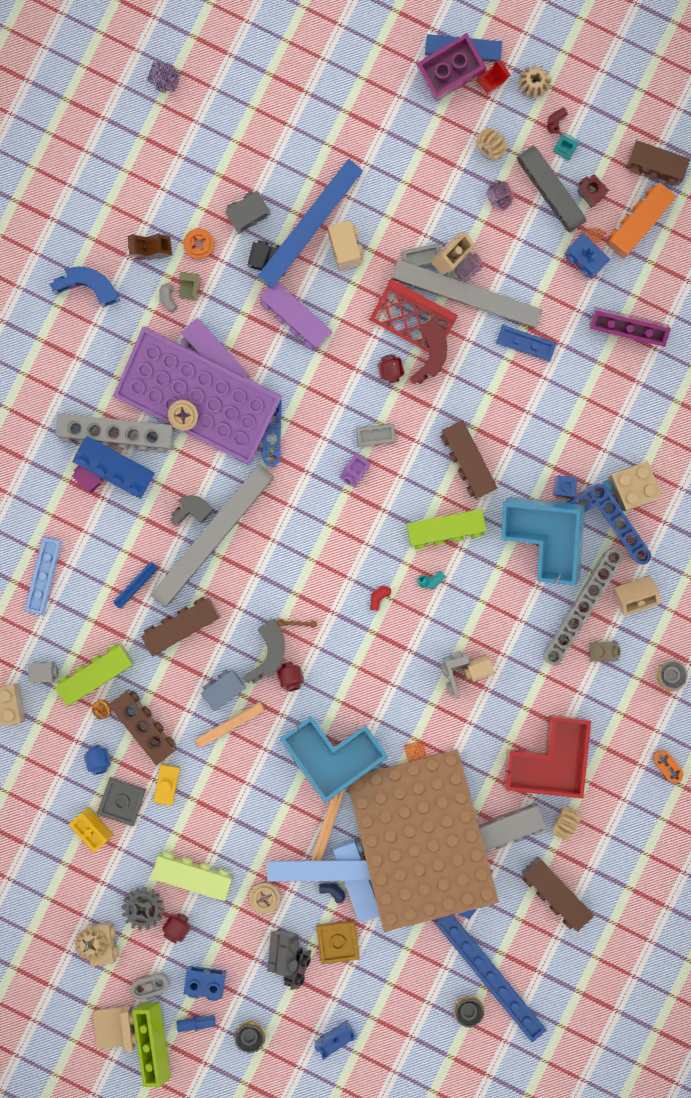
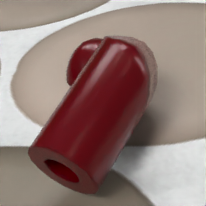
[547,107,568,134]

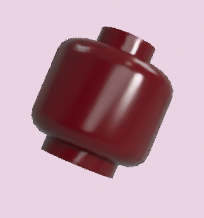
[378,354,404,384]
[277,662,304,692]
[162,912,191,944]

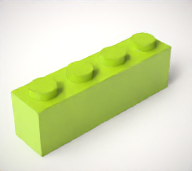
[406,509,487,549]
[55,644,135,707]
[132,1002,171,1087]

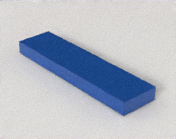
[425,34,503,62]

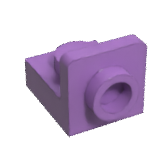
[340,453,371,487]

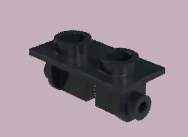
[283,947,312,990]

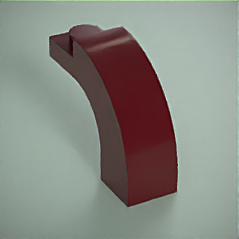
[409,317,447,385]

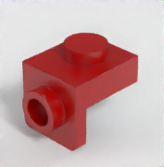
[476,61,510,95]

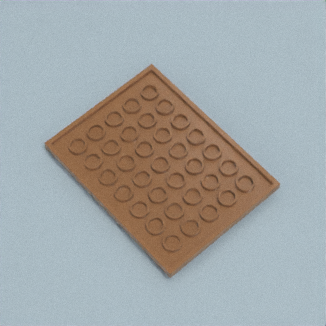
[349,749,499,932]

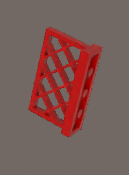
[369,279,458,353]

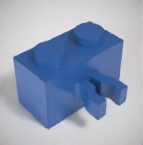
[564,233,611,280]

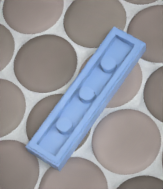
[24,537,63,615]

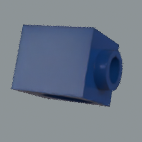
[553,475,578,498]

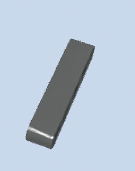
[517,145,586,233]

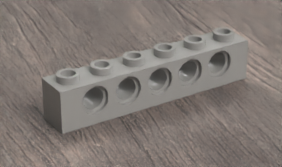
[55,413,175,453]

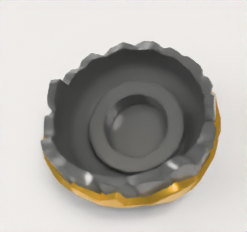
[454,996,484,1028]
[235,1022,266,1053]

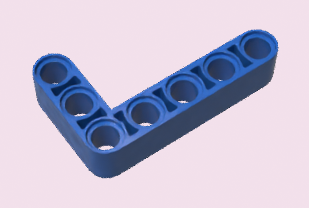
[566,483,651,565]

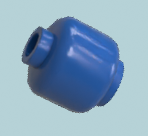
[84,745,111,775]

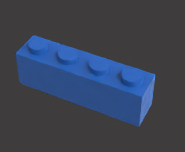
[72,436,155,499]

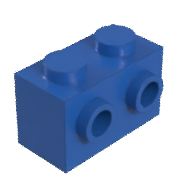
[183,966,227,1001]

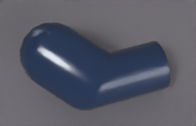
[319,883,345,904]

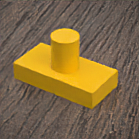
[153,764,180,806]

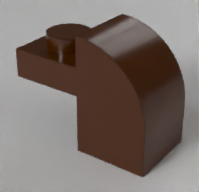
[127,234,172,260]

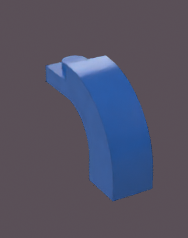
[50,266,121,308]

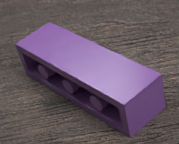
[259,282,332,351]
[181,317,250,379]

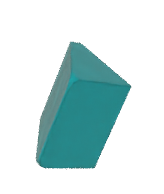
[553,132,580,160]

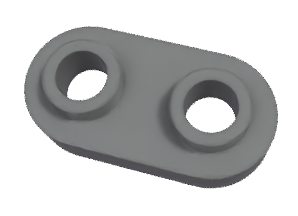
[130,973,169,1000]

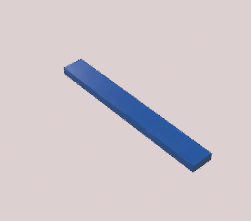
[257,158,363,289]
[434,915,547,1042]

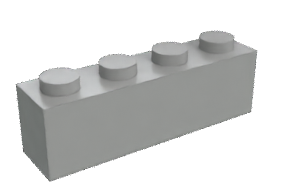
[478,803,546,854]

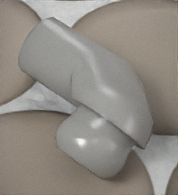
[159,283,178,313]

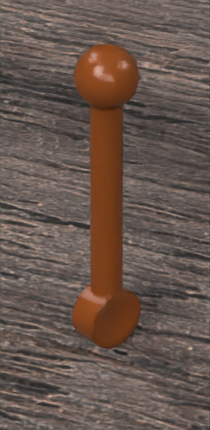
[277,619,317,628]

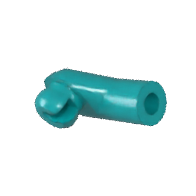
[417,570,446,589]

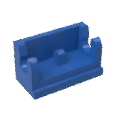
[314,1020,357,1060]

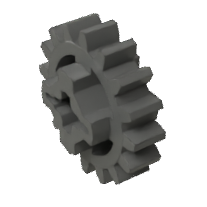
[121,887,164,931]

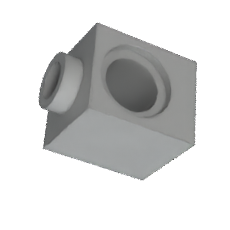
[28,662,59,683]

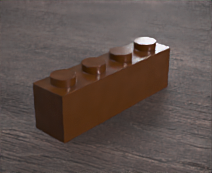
[440,420,498,500]
[141,596,221,656]
[522,856,594,932]

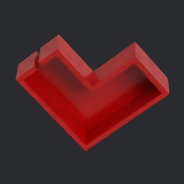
[503,715,591,799]

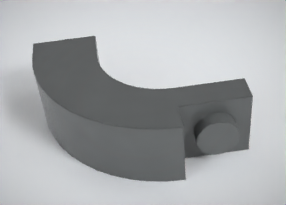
[244,618,285,683]

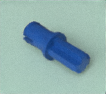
[176,1015,216,1033]

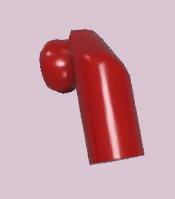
[370,585,391,611]

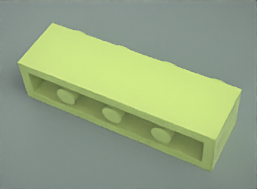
[151,852,233,901]

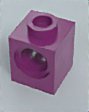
[72,466,104,494]

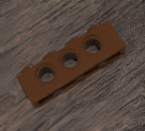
[108,690,176,766]

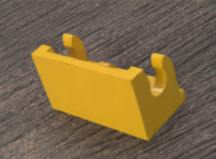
[68,806,114,853]

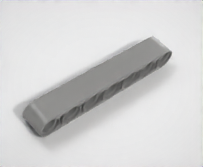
[543,549,623,665]

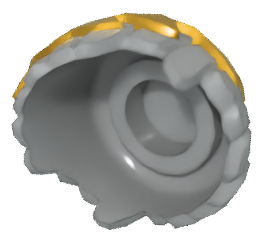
[657,660,688,692]

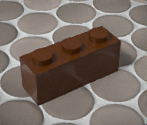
[625,140,690,186]

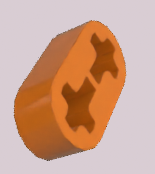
[653,750,684,783]

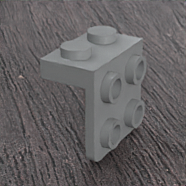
[440,651,470,699]

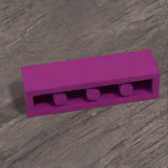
[589,306,671,347]

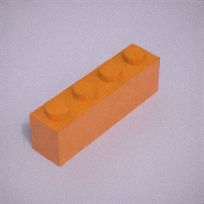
[607,182,677,259]

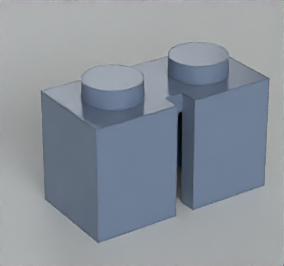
[200,669,246,712]

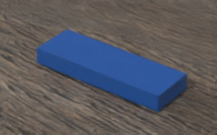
[496,325,556,362]

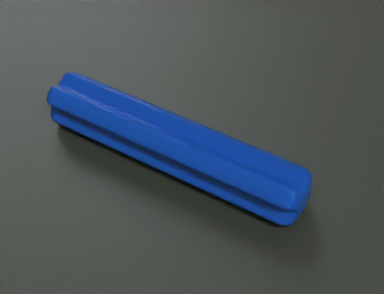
[113,562,158,609]

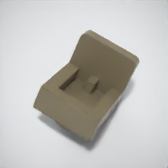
[589,641,621,662]

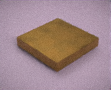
[316,920,360,965]

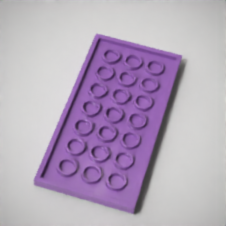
[113,326,282,465]

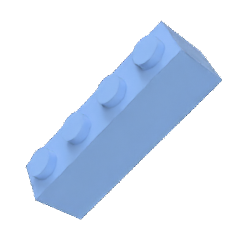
[333,839,380,923]

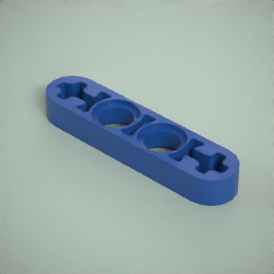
[263,400,282,467]

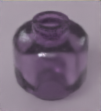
[486,180,514,210]

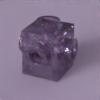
[147,62,181,93]

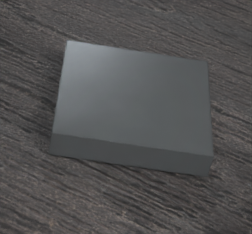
[97,777,147,826]

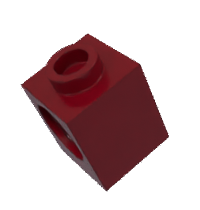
[577,174,609,208]

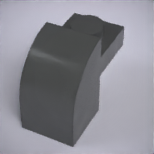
[170,495,215,526]

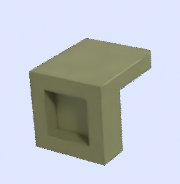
[179,272,201,301]

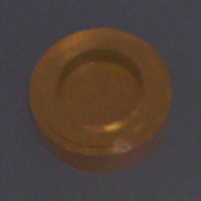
[92,699,111,720]

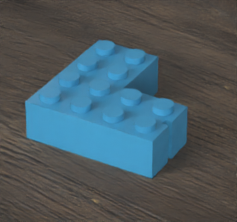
[501,497,585,586]
[280,716,388,804]

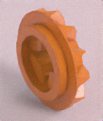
[183,228,214,260]

